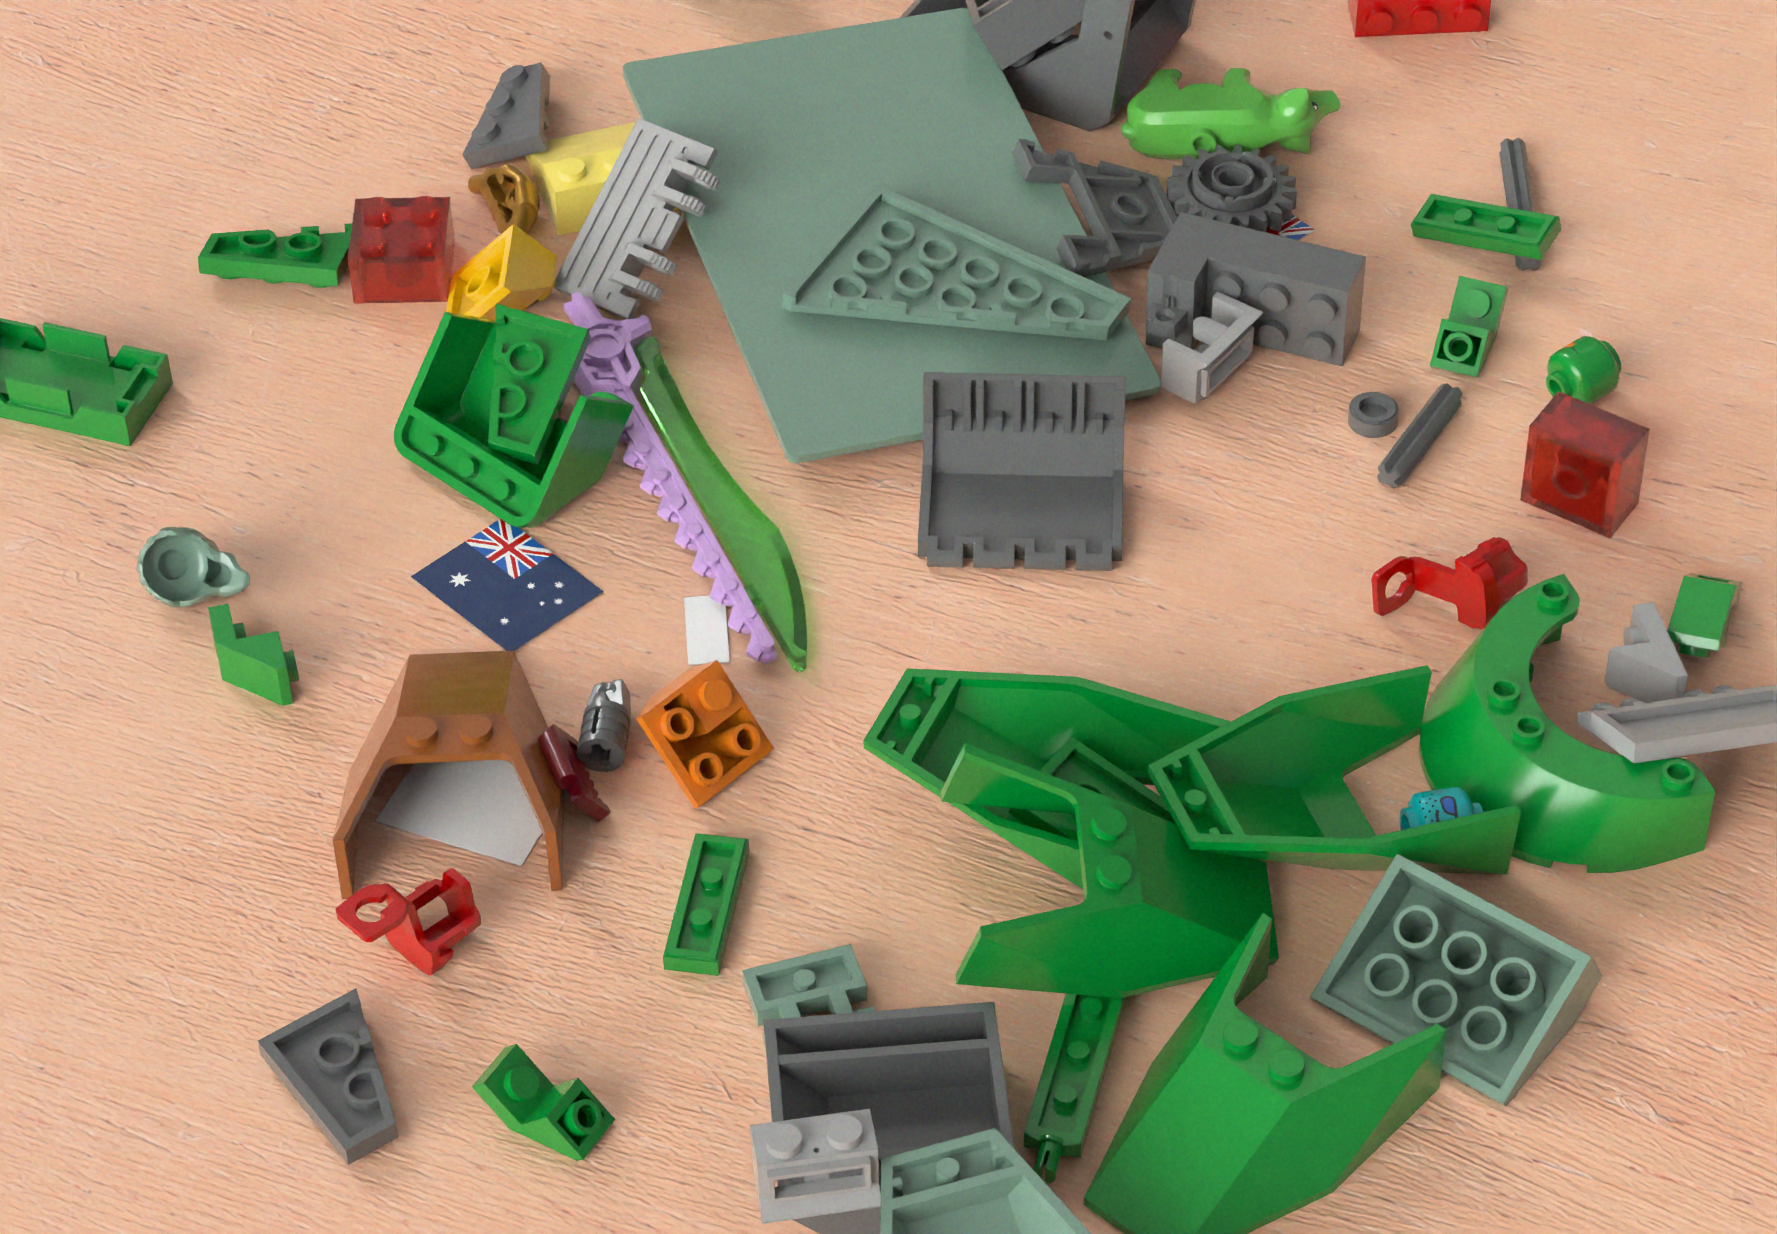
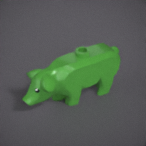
[1121,68,1340,159]

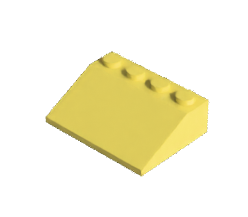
[525,122,680,236]

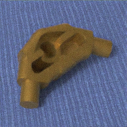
[468,164,540,234]

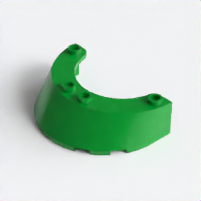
[1419,574,1715,873]

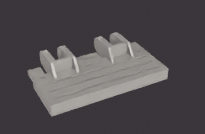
[554,118,721,319]
[1577,685,1777,763]

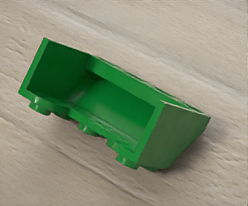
[394,312,634,528]

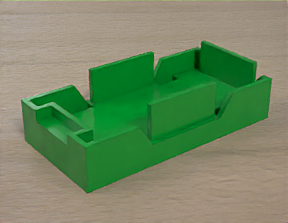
[0,318,173,446]

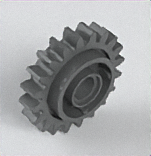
[1167,144,1297,232]

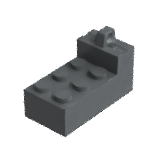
[1145,212,1366,366]

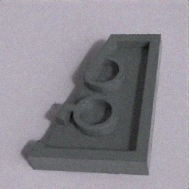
[462,62,550,169]
[258,988,398,1165]

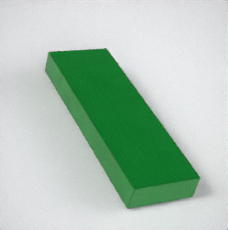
[1411,194,1561,260]
[663,833,750,976]

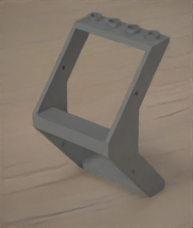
[900,0,1196,131]

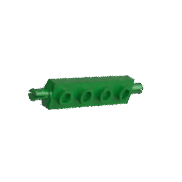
[1024,994,1127,1184]

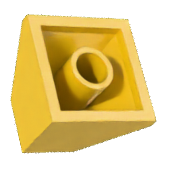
[446,224,557,321]

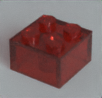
[348,196,455,304]
[1520,391,1650,538]

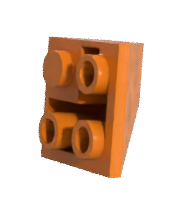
[636,660,774,808]

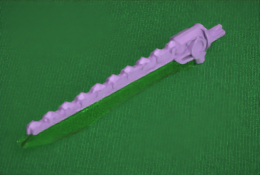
[563,292,807,672]

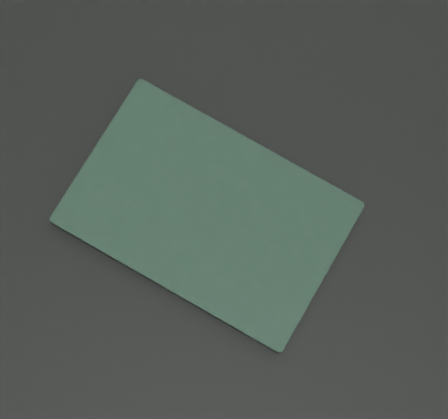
[623,8,1161,463]

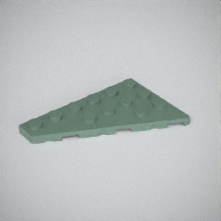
[782,185,1131,341]

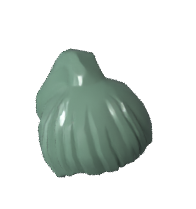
[136,526,250,607]

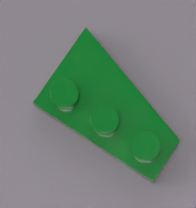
[198,223,363,288]
[488,304,591,465]

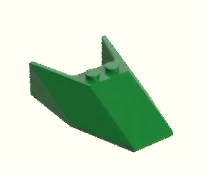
[1148,665,1521,874]
[863,668,1230,889]
[940,743,1279,998]
[1083,913,1447,1234]

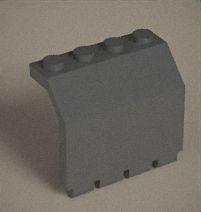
[918,372,1126,571]

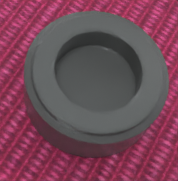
[1348,392,1399,438]

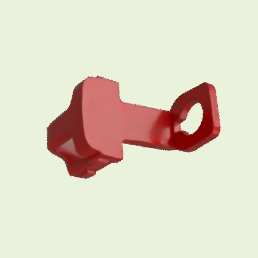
[1371,537,1528,630]
[336,868,481,975]

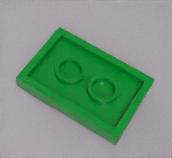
[1008,736,1176,841]

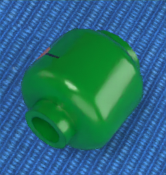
[1546,336,1622,409]

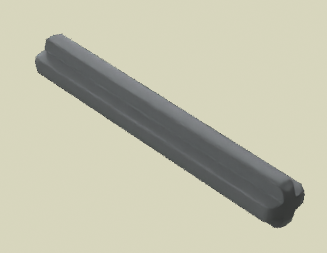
[1499,138,1542,270]

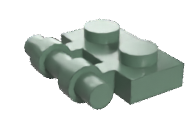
[742,944,875,1046]

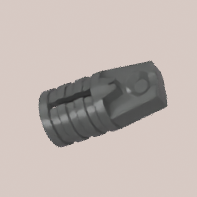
[577,679,631,772]

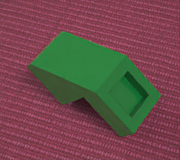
[1430,275,1509,378]
[1667,573,1742,658]
[208,604,299,706]
[472,1044,615,1161]

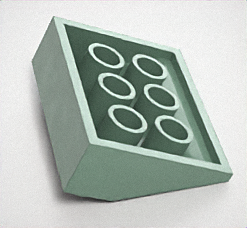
[1310,854,1602,1107]

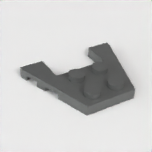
[1012,139,1177,277]

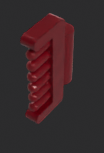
[538,724,611,822]

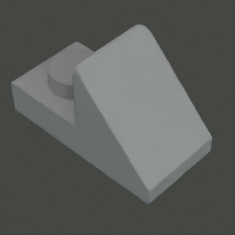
[1605,602,1688,704]

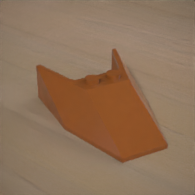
[333,650,564,899]

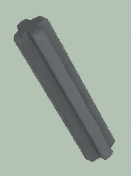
[1377,383,1463,488]

